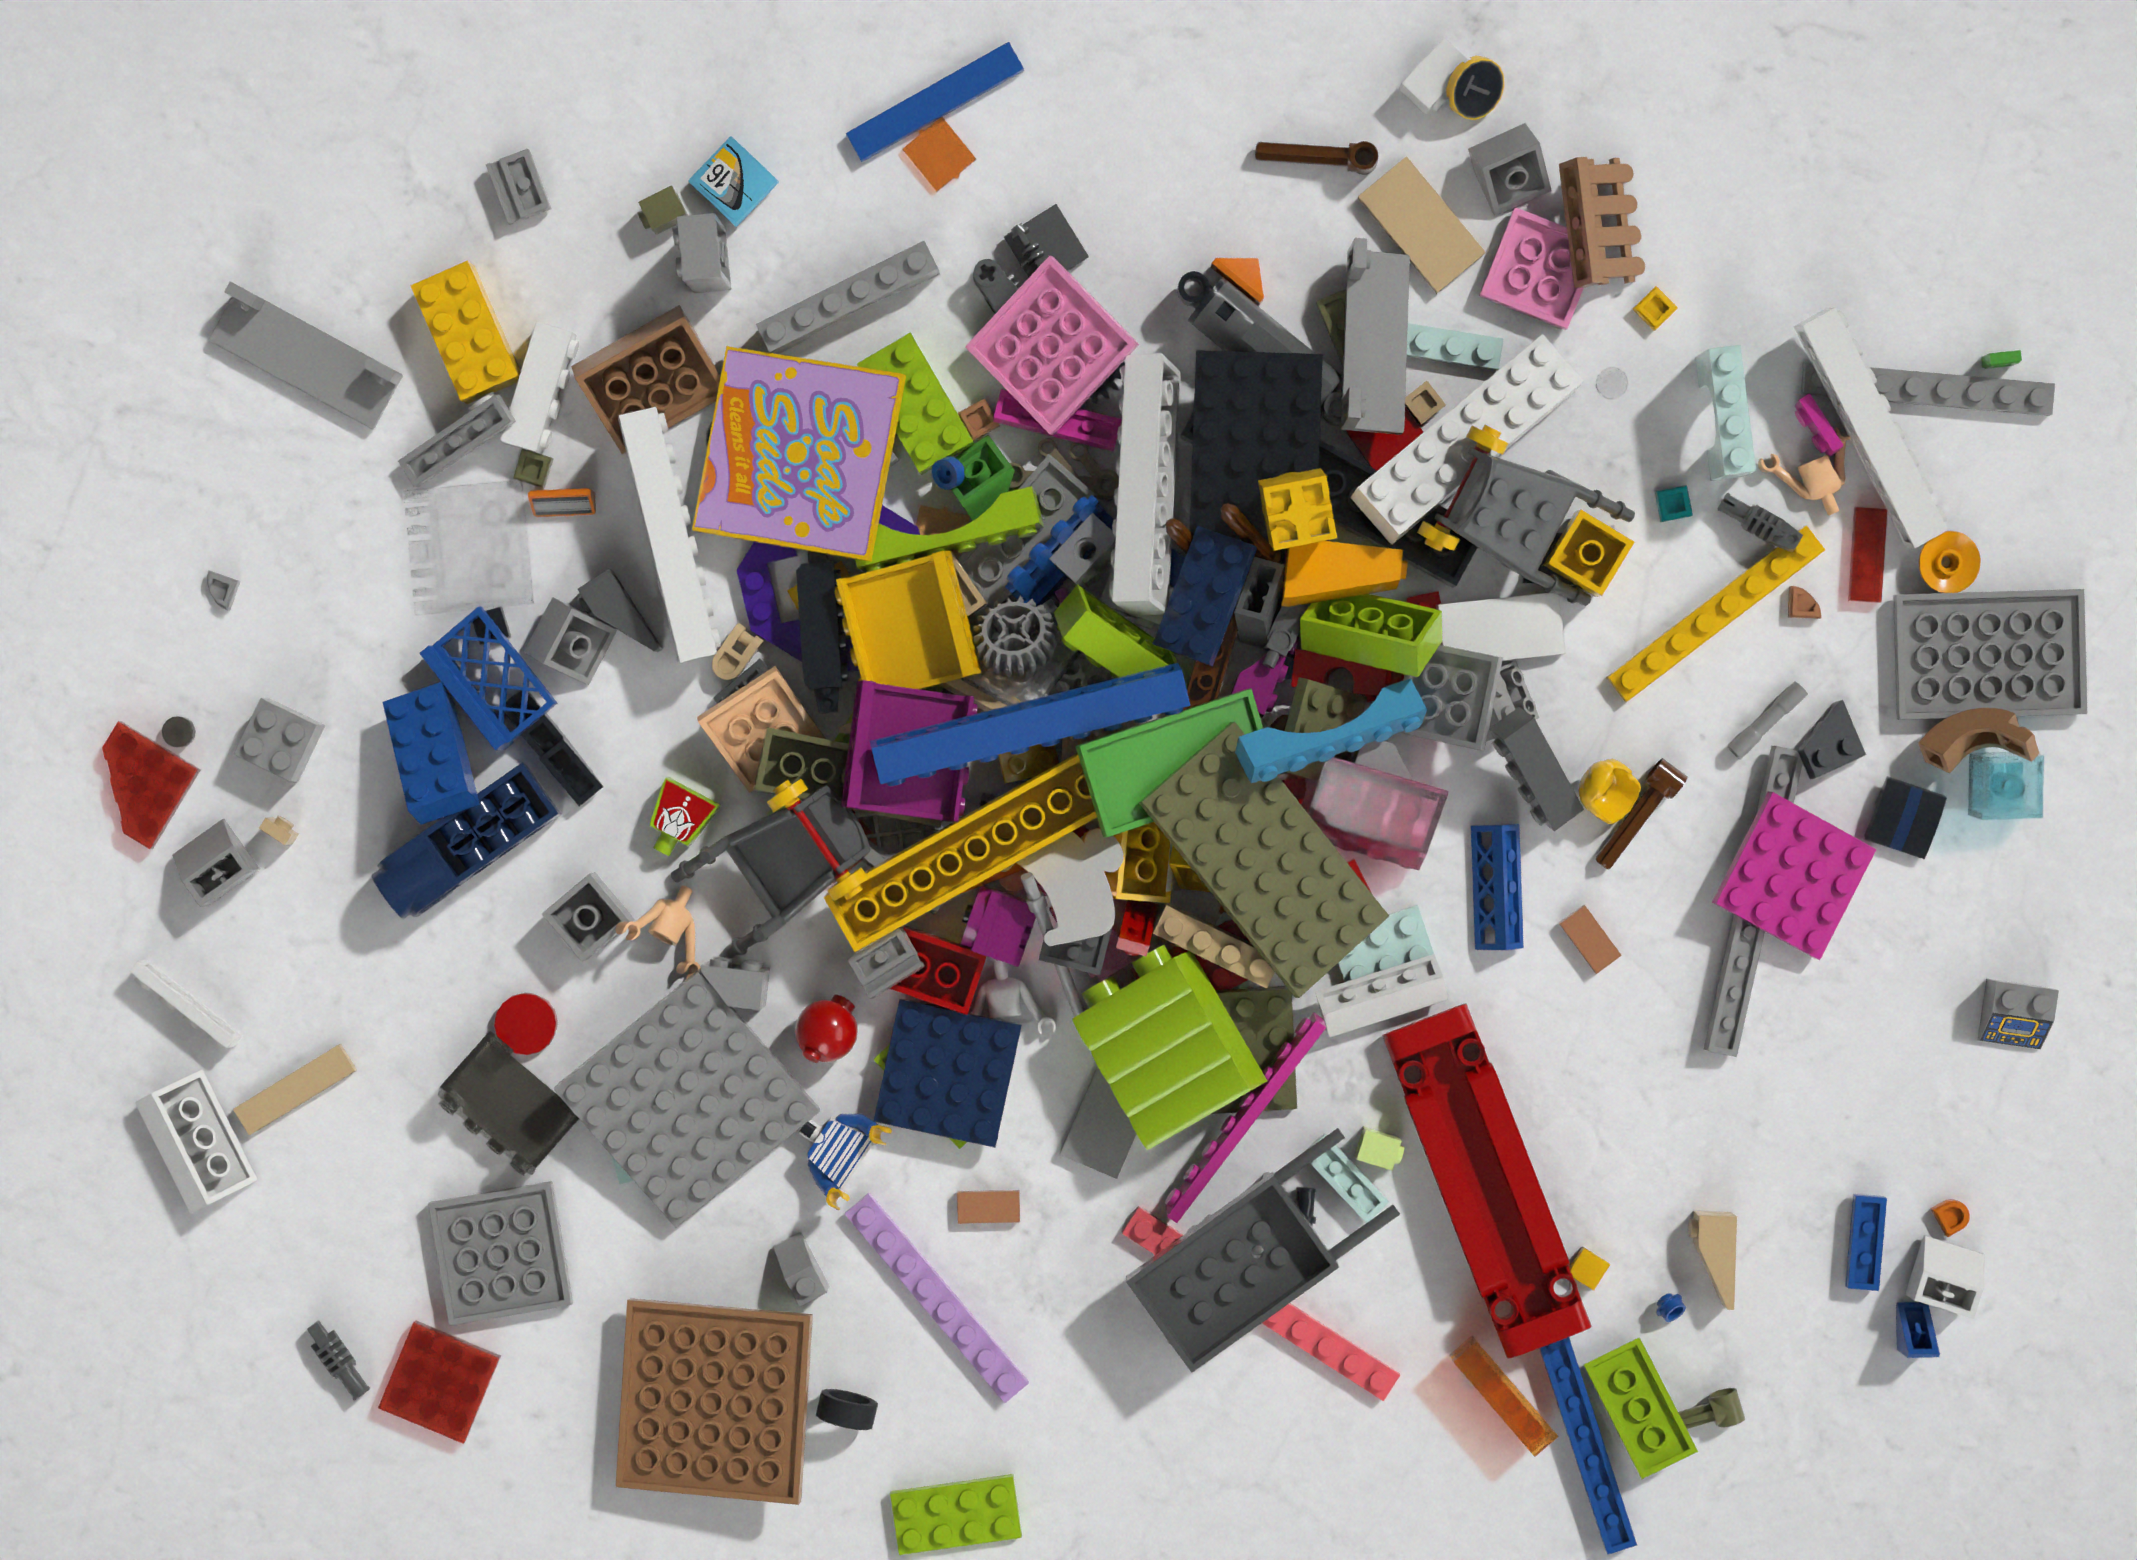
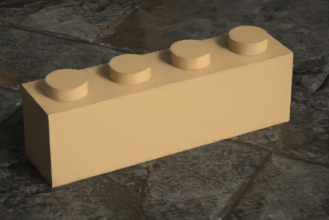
[1153,903,1275,989]

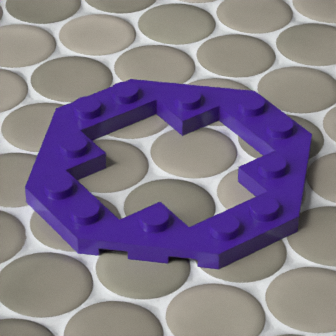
[737,505,920,672]

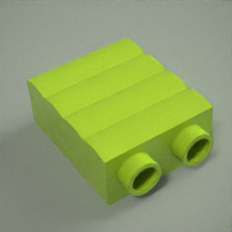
[1072,945,1267,1151]

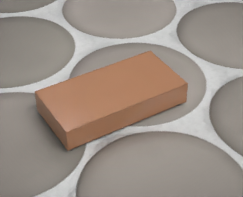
[1559,905,1622,974]
[957,1190,1020,1224]

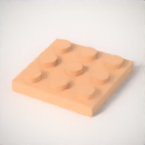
[697,666,826,793]

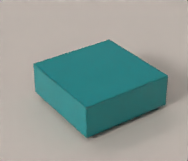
[1655,485,1693,523]

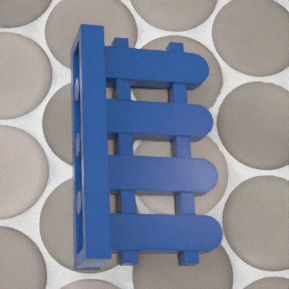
[1005,495,1114,607]

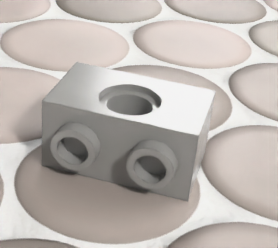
[1049,513,1116,589]

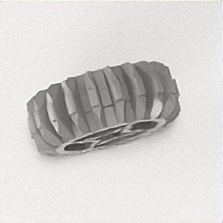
[972,596,1057,678]

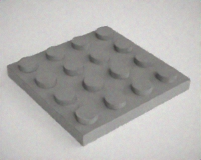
[428,1181,573,1326]

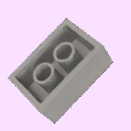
[672,213,731,293]

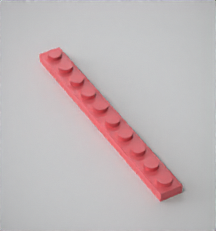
[1122,1206,1400,1401]

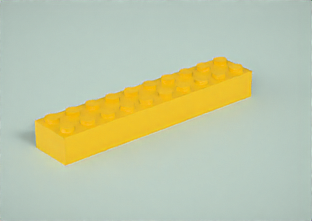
[823,753,1097,952]

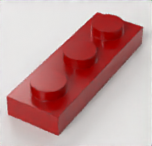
[1116,900,1158,957]

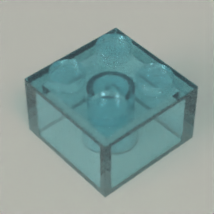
[1968,752,2044,820]

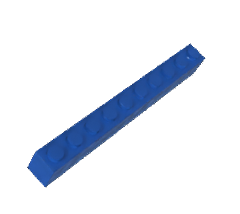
[870,663,1190,786]

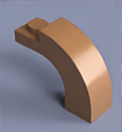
[1918,708,2039,773]

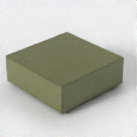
[513,449,554,488]

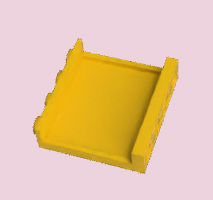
[835,550,982,689]

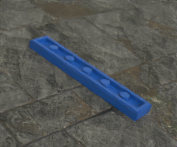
[846,42,1024,162]

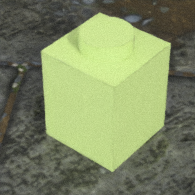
[1354,1126,1405,1171]

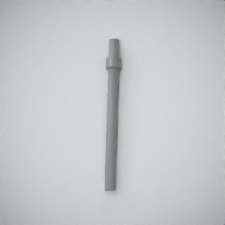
[1021,872,1085,1017]

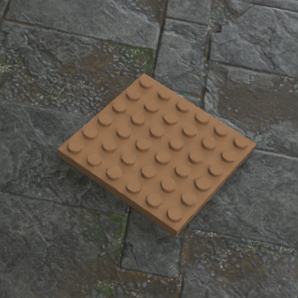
[616,1298,813,1505]

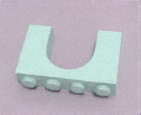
[1695,345,1756,481]

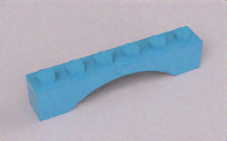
[1235,678,1427,783]

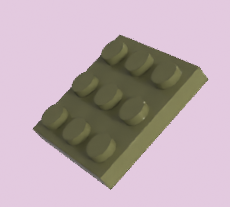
[1285,677,1366,787]

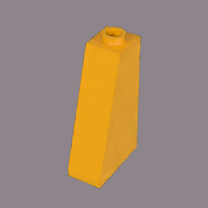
[1281,541,1408,607]

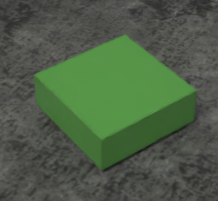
[1981,350,2022,369]

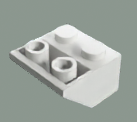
[1905,1235,1985,1319]

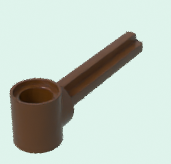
[1255,141,1378,175]
[1595,758,1688,869]

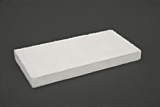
[1436,592,1566,661]

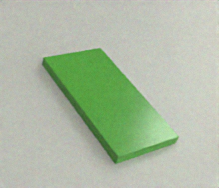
[1076,689,1263,837]

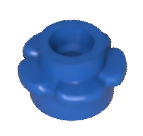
[1656,1293,1686,1322]

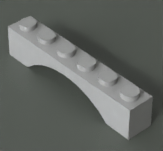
[756,241,940,354]

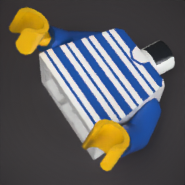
[798,1114,892,1210]

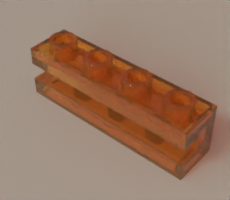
[1449,1335,1559,1457]

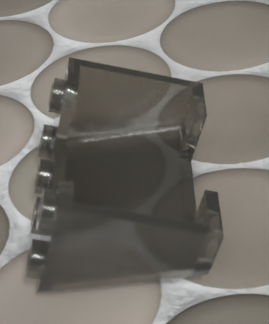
[438,1031,580,1176]

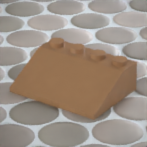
[571,305,721,454]

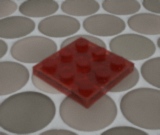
[378,1320,501,1444]

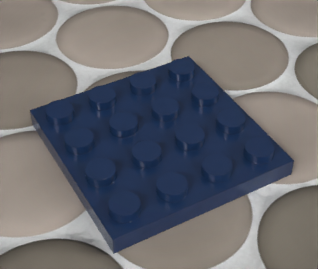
[873,999,1022,1148]

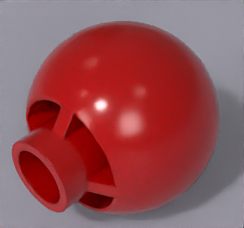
[795,994,858,1063]

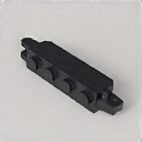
[796,551,848,714]

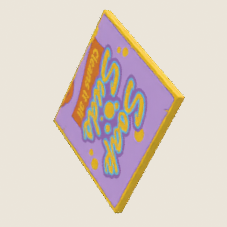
[692,346,906,562]

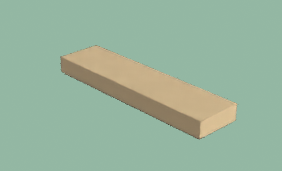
[233,1044,357,1135]

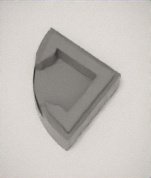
[207,570,240,610]

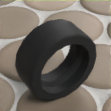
[816,1389,878,1430]

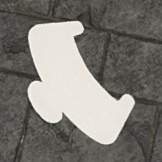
[1001,829,1123,946]

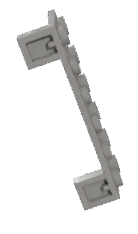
[1341,238,1410,435]
[210,281,403,429]

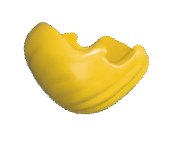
[1578,759,1641,824]

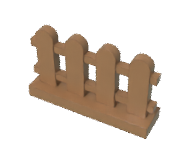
[1559,157,1645,288]

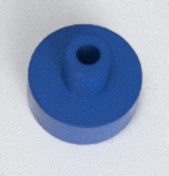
[932,456,965,490]

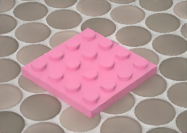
[965,256,1139,435]

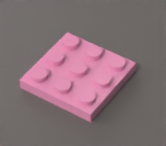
[1479,207,1584,330]

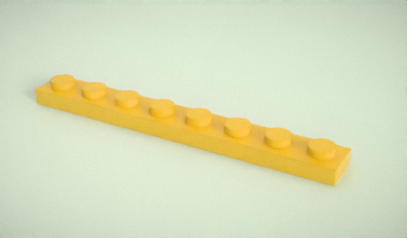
[1606,525,1825,702]

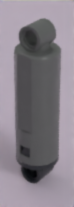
[1177,271,1342,425]

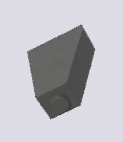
[1234,557,1285,649]

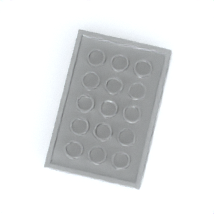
[1893,589,2087,720]

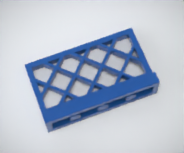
[419,606,558,751]

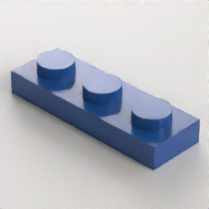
[1845,1194,1887,1291]

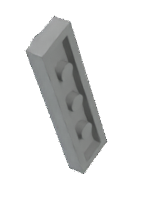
[398,394,516,487]

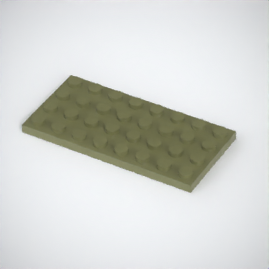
[1139,721,1389,998]

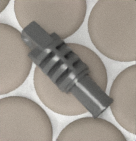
[1717,493,1803,552]
[307,1321,370,1400]

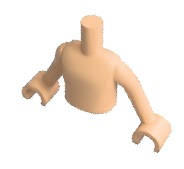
[1758,427,1851,515]
[615,886,701,979]

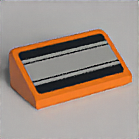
[528,488,596,517]

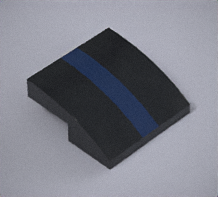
[1864,776,1947,859]

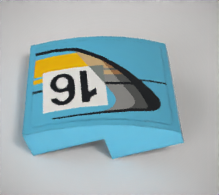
[688,136,779,227]

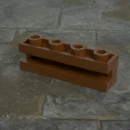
[1183,608,1238,710]

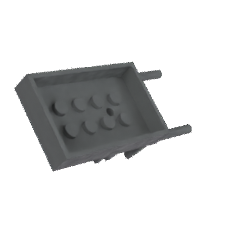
[1126,1128,1400,1373]

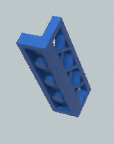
[1471,824,1524,950]

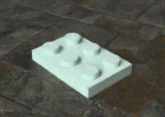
[1338,905,1434,982]

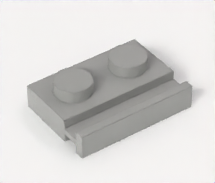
[485,149,552,225]
[847,927,925,999]

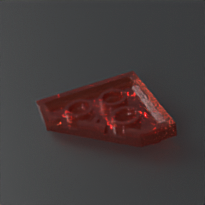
[102,721,201,849]

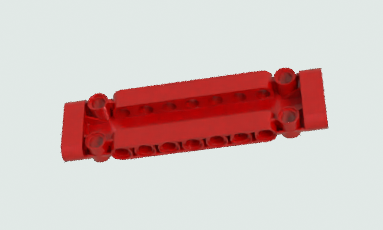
[1382,1003,1592,1359]

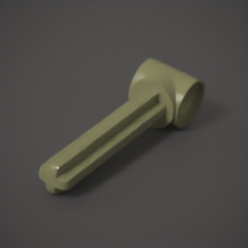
[1678,1388,1745,1429]

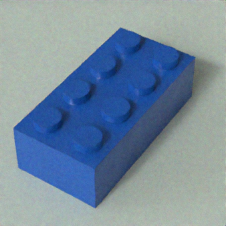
[382,682,480,825]

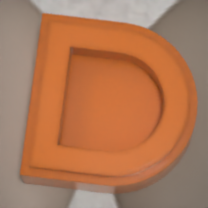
[1930,1199,1970,1237]

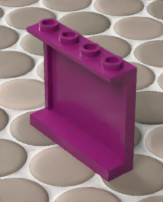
[841,680,977,822]

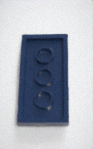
[1153,526,1258,666]

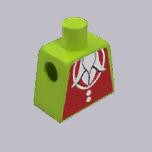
[650,777,721,856]

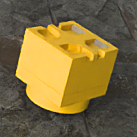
[1258,468,1337,551]

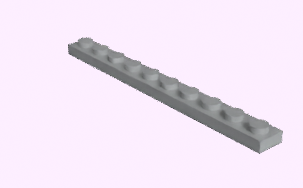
[1704,745,1803,1057]

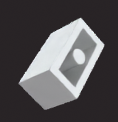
[1399,37,1468,115]

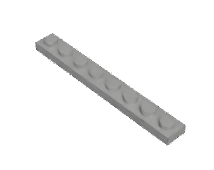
[1801,362,2055,416]

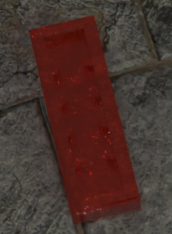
[1848,507,1888,603]

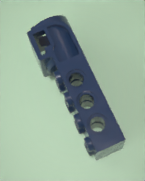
[371,762,562,919]

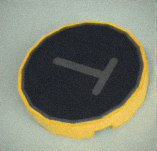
[1446,56,1504,120]

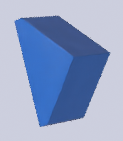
[1896,1302,1940,1358]

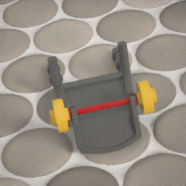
[1417,425,1635,606]
[671,779,871,958]

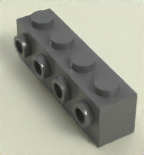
[1489,707,1584,832]

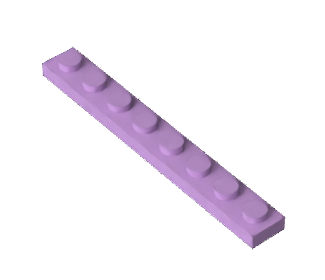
[845,1193,1029,1403]

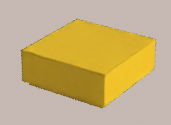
[1633,286,1678,331]
[1569,1246,1611,1290]

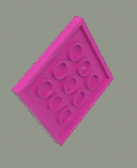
[1712,791,1877,960]

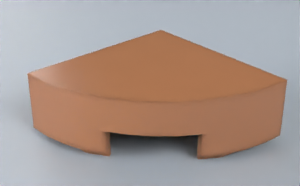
[1788,586,1821,619]

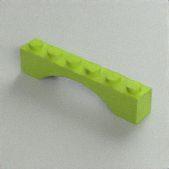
[855,486,1044,572]

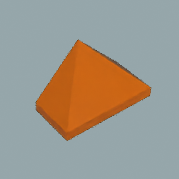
[1211,258,1264,306]

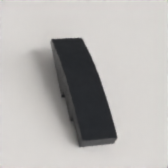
[505,690,603,806]

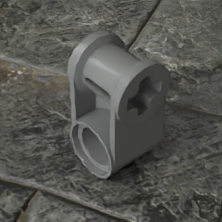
[973,259,1018,314]

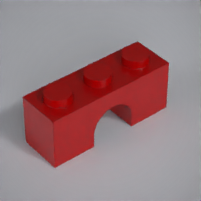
[1291,649,1392,696]

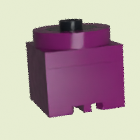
[960,886,1036,967]

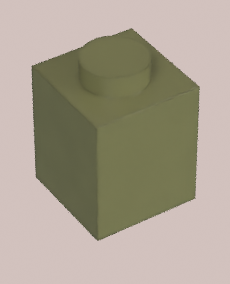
[637,185,688,235]

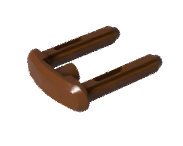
[1165,503,1283,583]

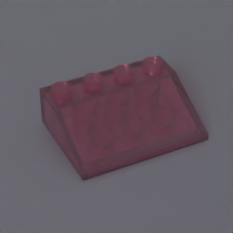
[1305,757,1449,871]

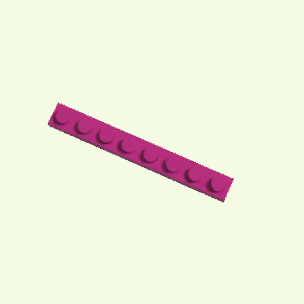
[1165,1012,1326,1223]

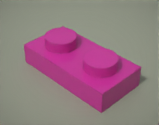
[1795,393,1844,457]

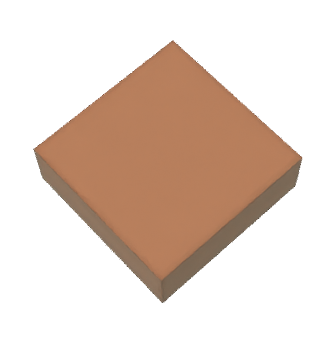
[958,398,1000,441]

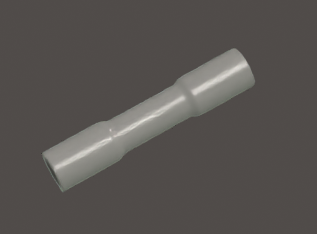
[1727,681,1808,760]

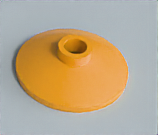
[1918,531,1981,593]

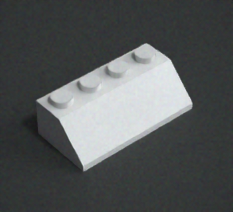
[135,1070,258,1213]

